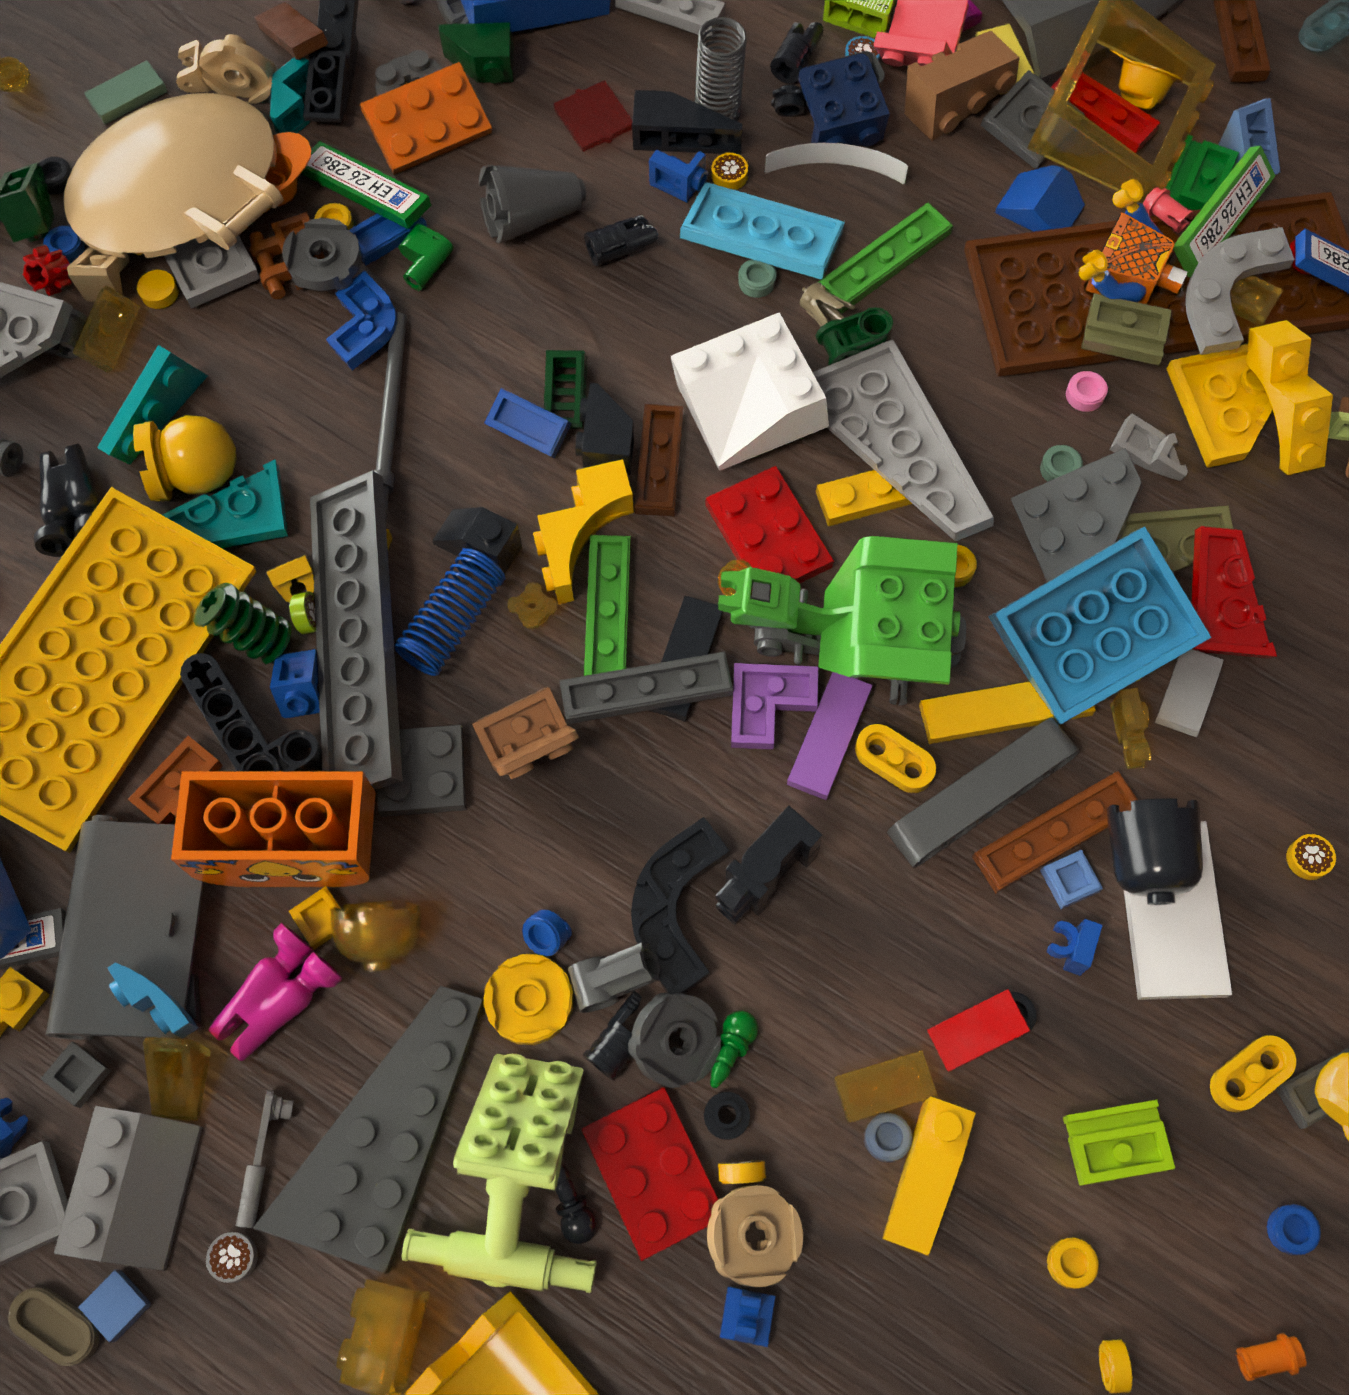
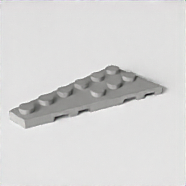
[812,339,994,542]

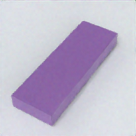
[787,672,872,800]

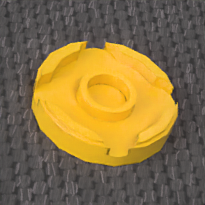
[483,954,574,1045]

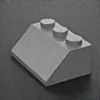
[54,1106,202,1271]

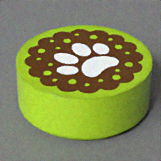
[289,591,316,634]

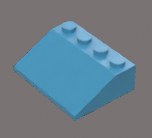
[988,527,1211,724]

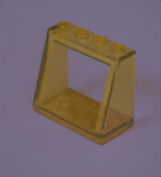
[1027,0,1216,203]

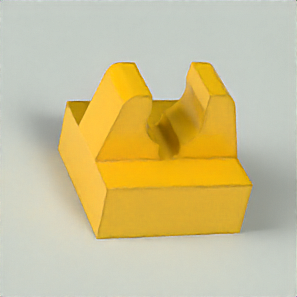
[267,555,314,603]

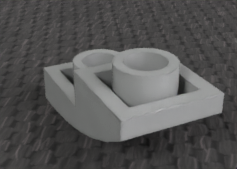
[1155,649,1224,737]

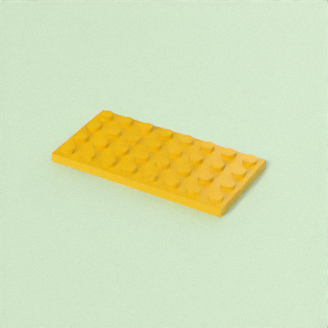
[0,487,256,854]

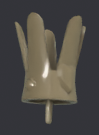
[800,282,856,327]

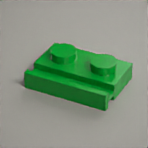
[1165,134,1239,210]

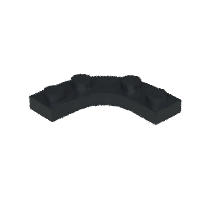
[631,817,730,994]

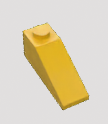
[882,1096,976,1256]

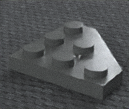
[1011,448,1143,582]

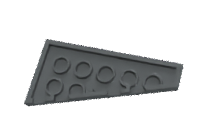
[253,986,484,1274]

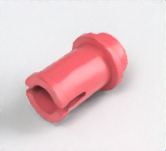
[1143,187,1194,233]

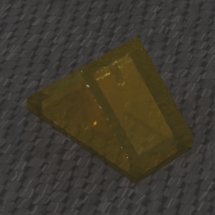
[143,1037,211,1121]

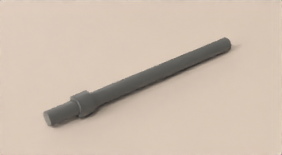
[374,312,407,519]

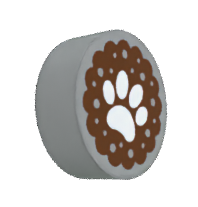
[206,1232,258,1283]

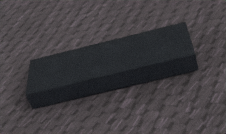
[648,596,724,722]

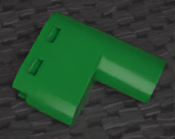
[398,224,454,291]

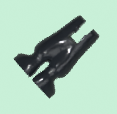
[33,444,101,557]

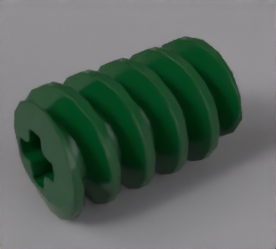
[193,583,292,665]

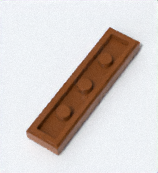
[972,771,1138,894]

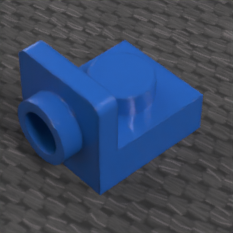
[649,150,708,203]
[270,649,320,718]

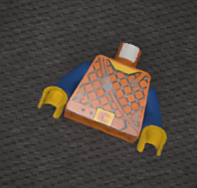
[1079,179,1188,304]

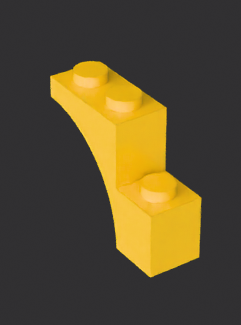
[1247,320,1333,475]
[533,459,634,605]

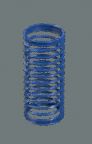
[394,548,506,676]

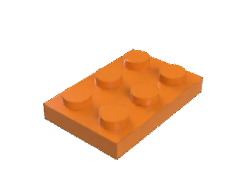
[360,62,492,175]

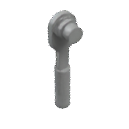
[236,1090,293,1228]

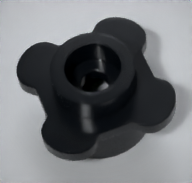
[771,85,806,117]

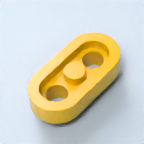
[855,724,936,793]
[1210,1036,1296,1112]

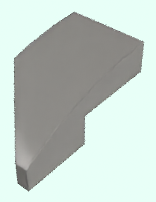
[1109,413,1188,481]

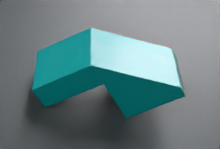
[270,57,310,134]

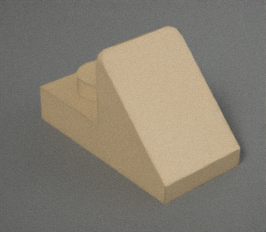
[67,247,130,302]

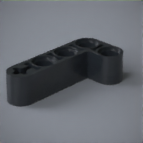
[180,653,322,771]

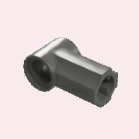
[568,943,661,1013]

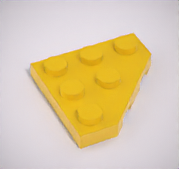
[1166,344,1273,468]

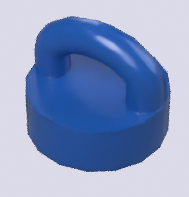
[522,910,572,956]

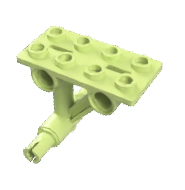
[402,1054,597,1293]

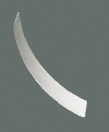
[765,143,908,184]

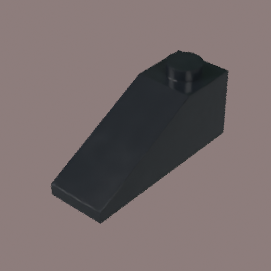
[632,90,742,155]

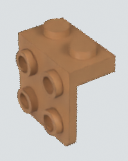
[471,687,579,779]

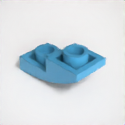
[107,963,199,1039]

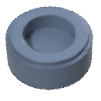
[864,1113,912,1162]

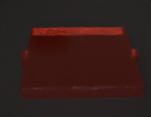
[553,80,632,152]

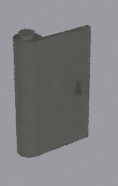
[46,815,204,1040]

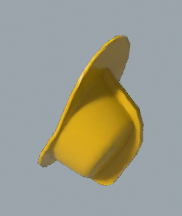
[1110,49,1183,110]

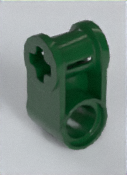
[815,307,893,365]

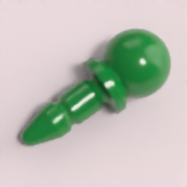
[710,1010,759,1088]

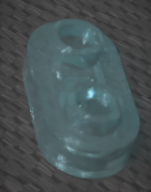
[1299,0,1349,52]

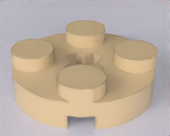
[199,34,276,104]
[707,1185,803,1287]

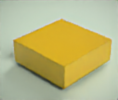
[288,886,352,950]

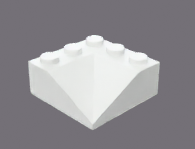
[671,313,829,471]

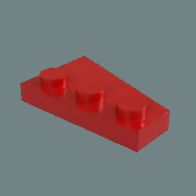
[1191,526,1277,659]

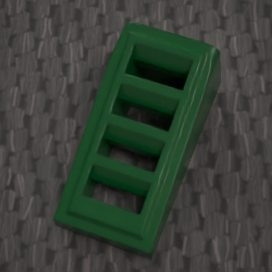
[544,350,588,429]

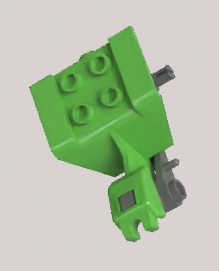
[718,536,966,705]

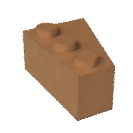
[904,30,1020,141]

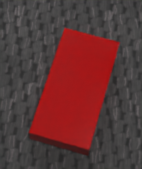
[927,989,1031,1072]

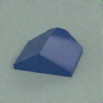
[995,165,1085,232]

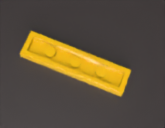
[919,682,1096,744]

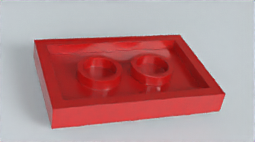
[705,466,834,594]
[581,1087,718,1261]

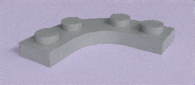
[1185,227,1295,355]

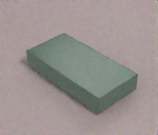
[84,60,168,125]

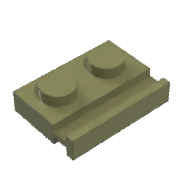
[1081,293,1172,366]

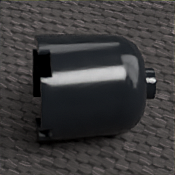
[1106,798,1203,905]

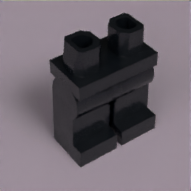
[715,805,823,926]

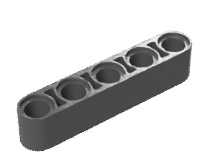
[887,717,1080,868]

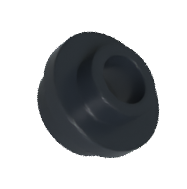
[704,1092,750,1140]

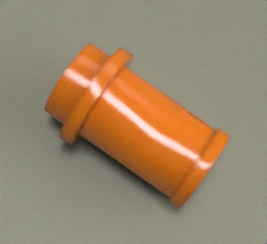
[1236,1333,1306,1382]

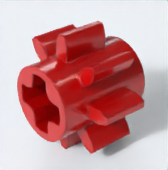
[22,245,72,296]

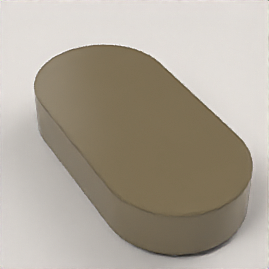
[8,1288,100,1366]

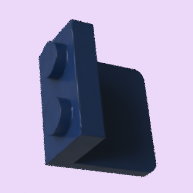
[798,54,890,147]

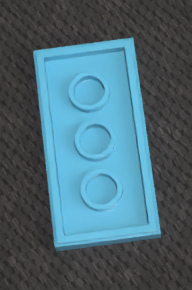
[680,182,845,280]

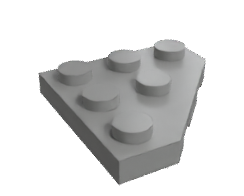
[0,282,73,378]

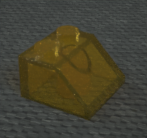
[337,1279,430,1395]

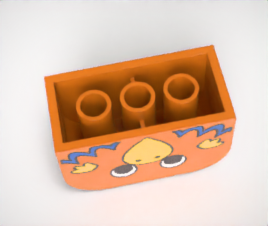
[171,771,376,887]

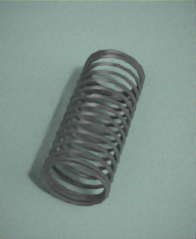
[695,17,747,121]

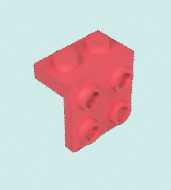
[873,0,969,67]

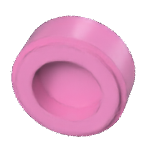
[1066,371,1108,412]

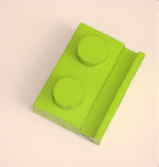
[1063,1100,1176,1186]

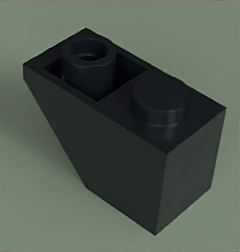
[575,383,635,475]

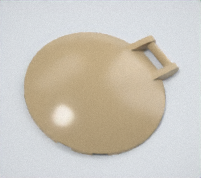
[64,93,284,258]

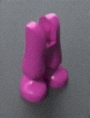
[208,922,343,1062]

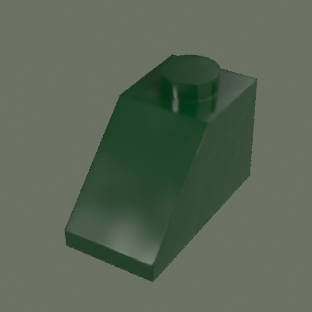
[439,22,514,83]
[0,162,55,242]

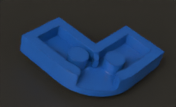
[326,271,397,371]

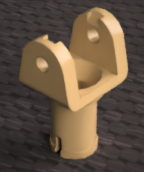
[177,40,235,93]

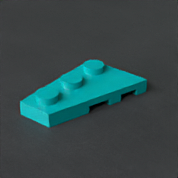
[97,345,208,465]
[162,459,288,548]

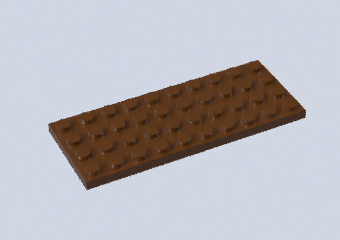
[964,192,1349,377]

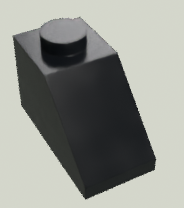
[432,507,522,574]

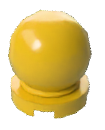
[133,415,237,502]

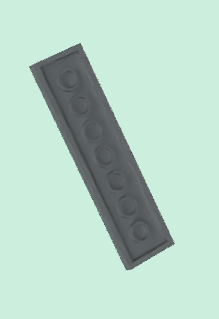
[310,470,403,790]

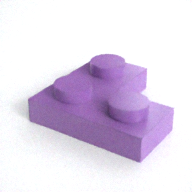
[731,663,818,750]

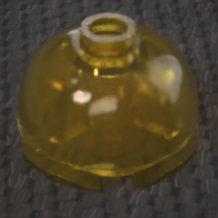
[331,901,421,971]

